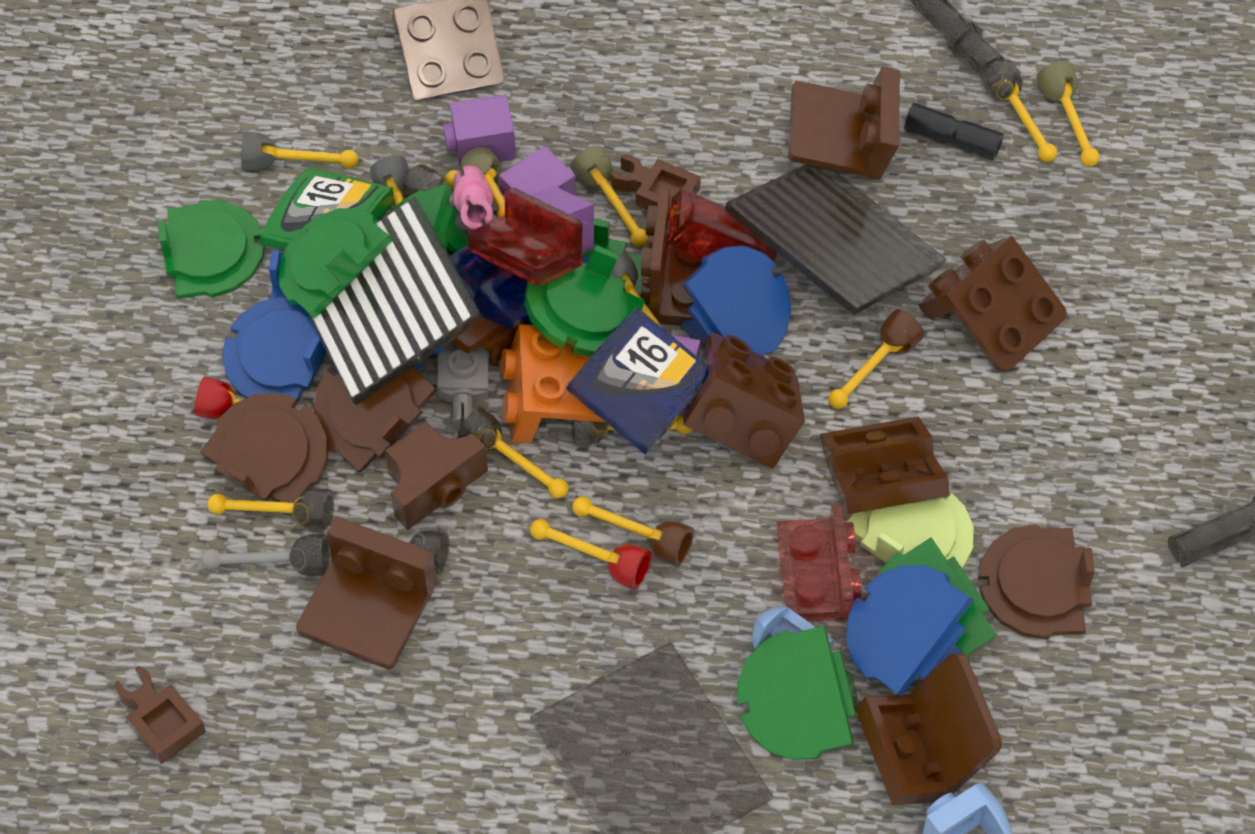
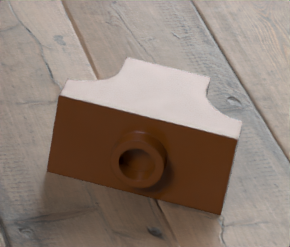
[385,421,488,530]

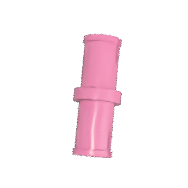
[453,166,493,229]

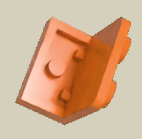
[500,324,624,443]

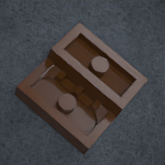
[820,416,949,514]

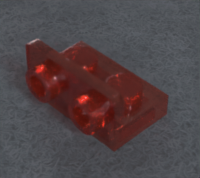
[468,187,583,286]
[668,188,777,261]
[776,504,861,621]

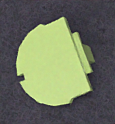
[843,493,974,569]

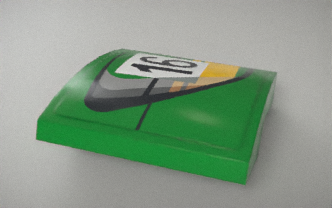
[260,167,394,251]

